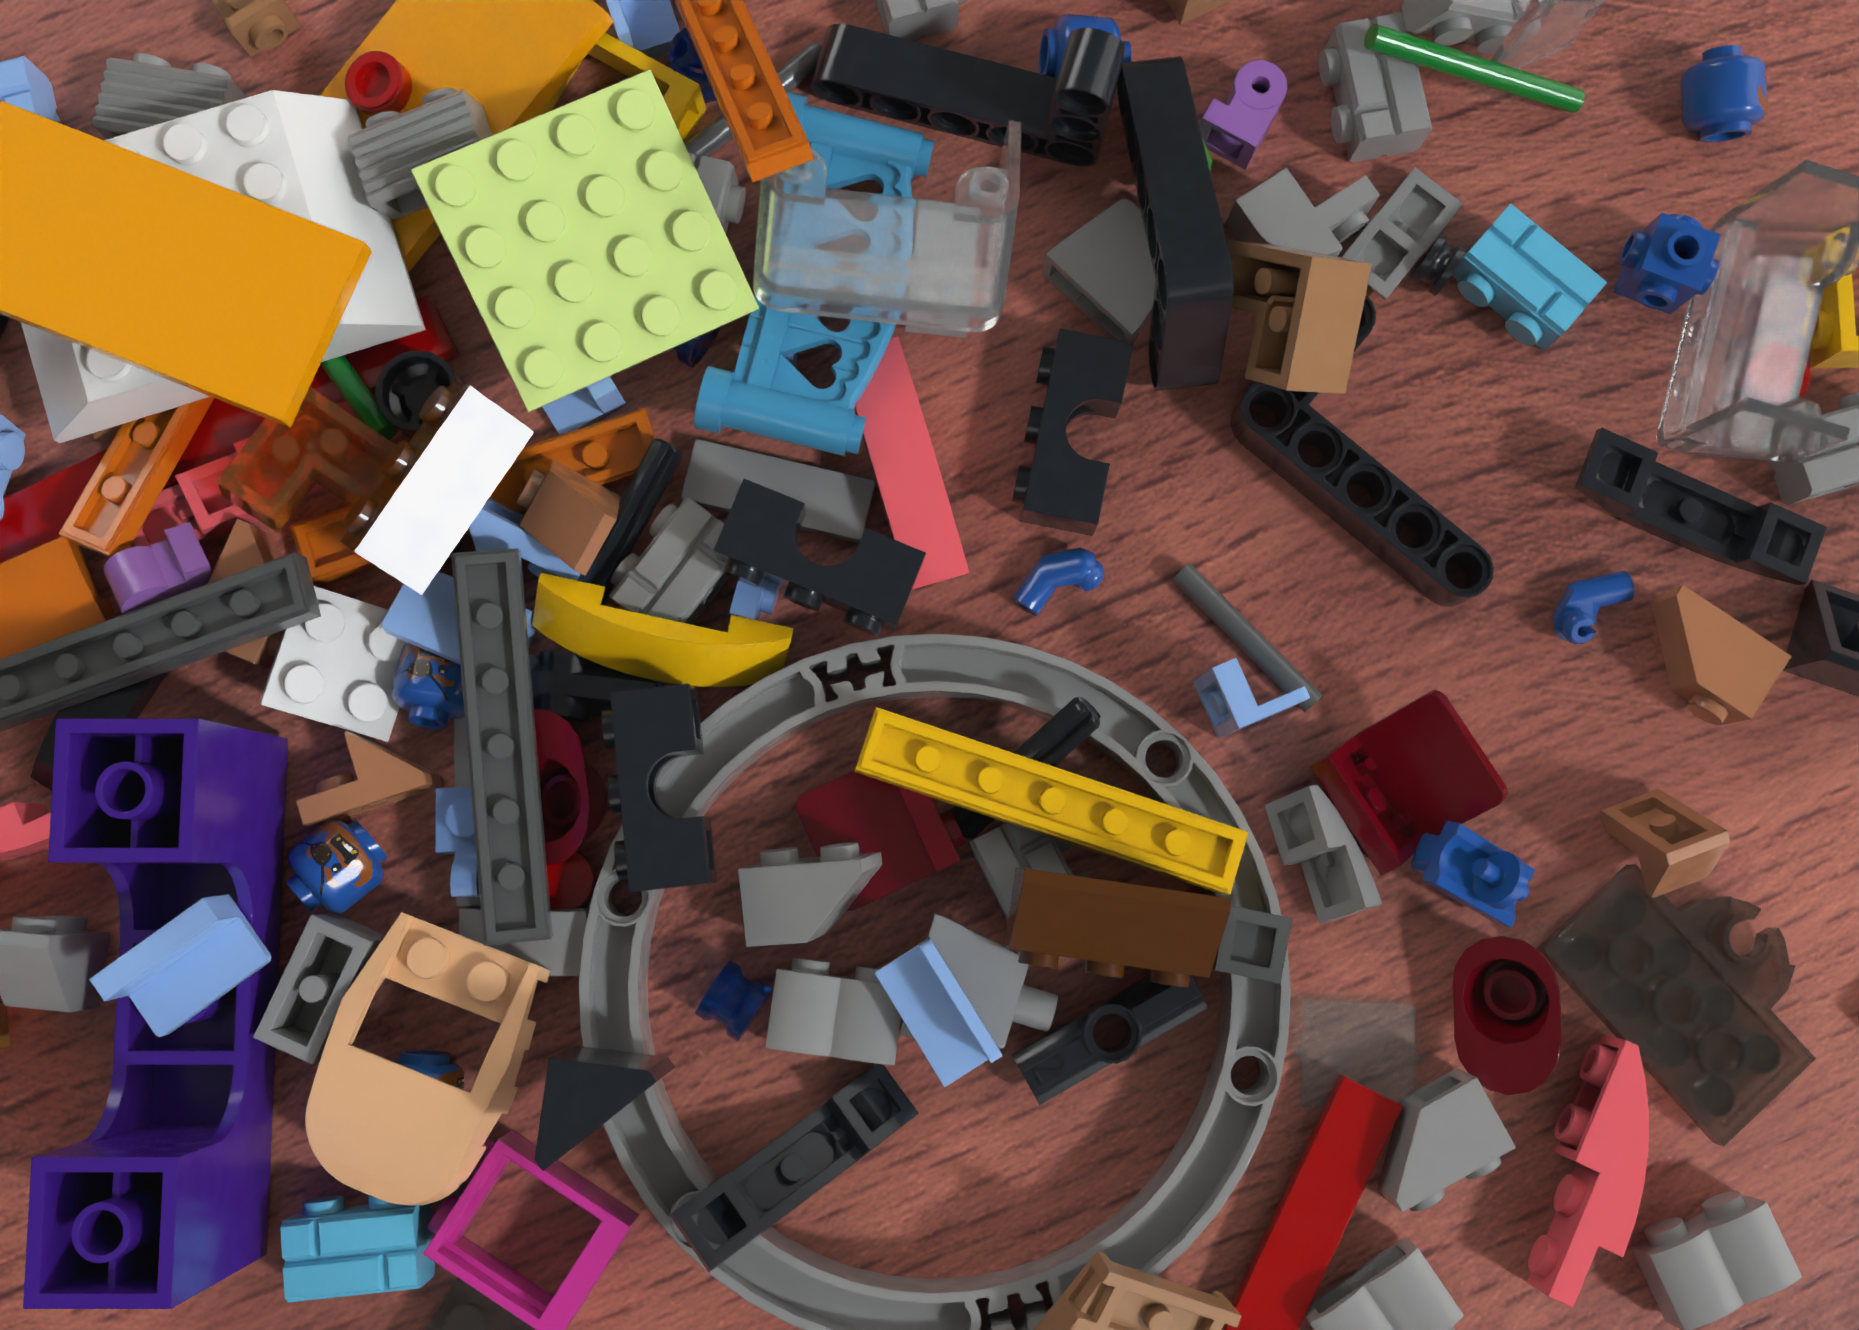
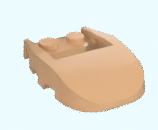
[305,912,550,1206]

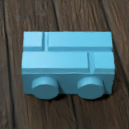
[1452,203,1607,351]
[280,1195,435,1303]

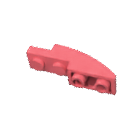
[1527,1035,1649,1308]

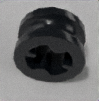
[1409,233,1467,296]

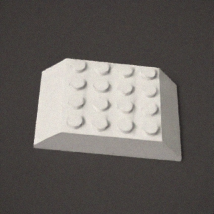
[21,90,426,444]

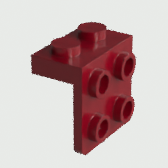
[1310,690,1508,876]
[796,770,966,911]

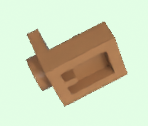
[212,0,301,58]

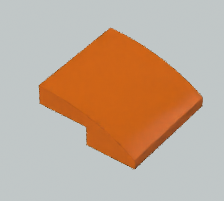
[0,536,116,659]

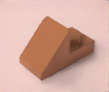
[296,731,444,826]
[1601,789,1730,898]

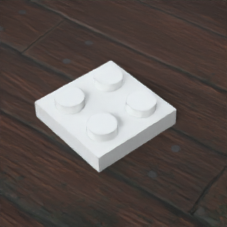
[259,586,408,742]

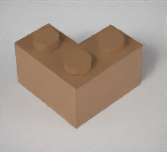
[1227,240,1372,394]

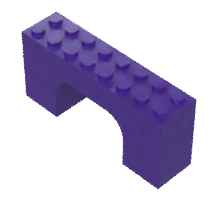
[23,719,288,1309]

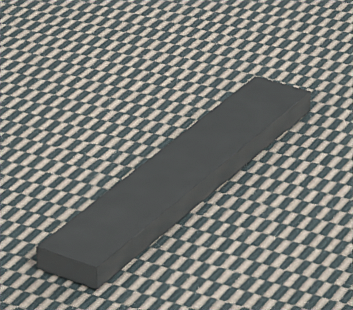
[451,548,553,946]
[0,552,321,732]

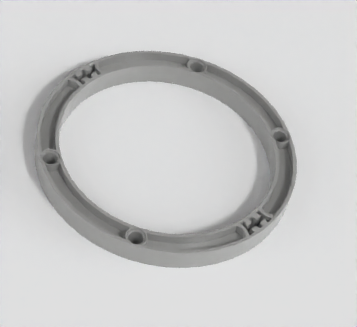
[579,634,1291,1330]

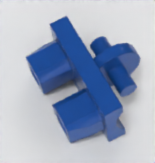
[1411,821,1535,928]

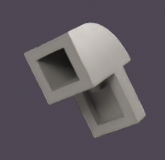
[1226,168,1380,257]

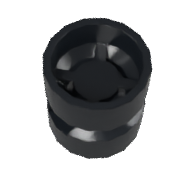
[375,350,467,440]

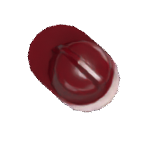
[534,709,607,865]
[1452,936,1562,1095]

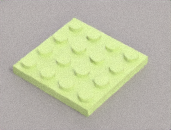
[411,69,759,413]

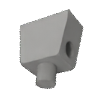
[1042,198,1155,343]
[899,913,1058,1049]

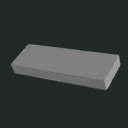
[681,439,876,543]

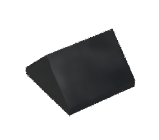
[1783,579,1859,697]
[534,1045,675,1171]

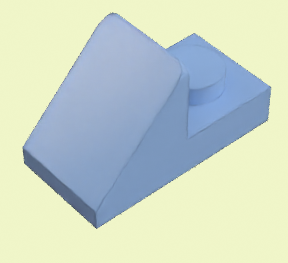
[469,498,581,581]

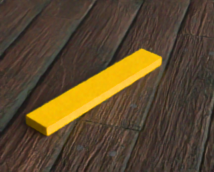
[854,707,1248,895]

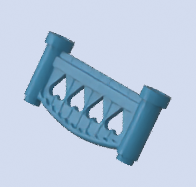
[694,91,935,456]

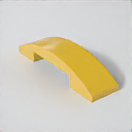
[532,573,793,687]

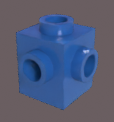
[1613,213,1721,314]

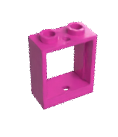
[423,1130,640,1330]

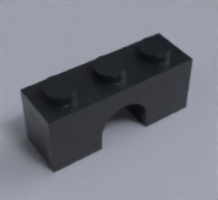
[1012,329,1134,536]
[713,478,926,636]
[602,684,717,892]

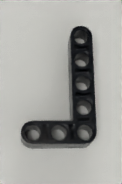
[810,23,1125,166]
[1117,56,1234,391]
[1231,295,1494,607]

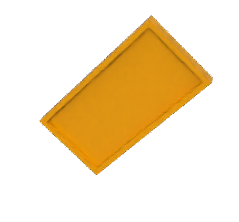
[319,0,614,273]
[0,101,372,428]

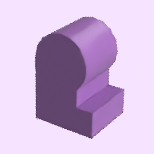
[1199,60,1287,170]
[104,522,212,615]

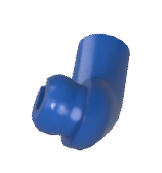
[1012,547,1104,616]
[1553,571,1635,644]

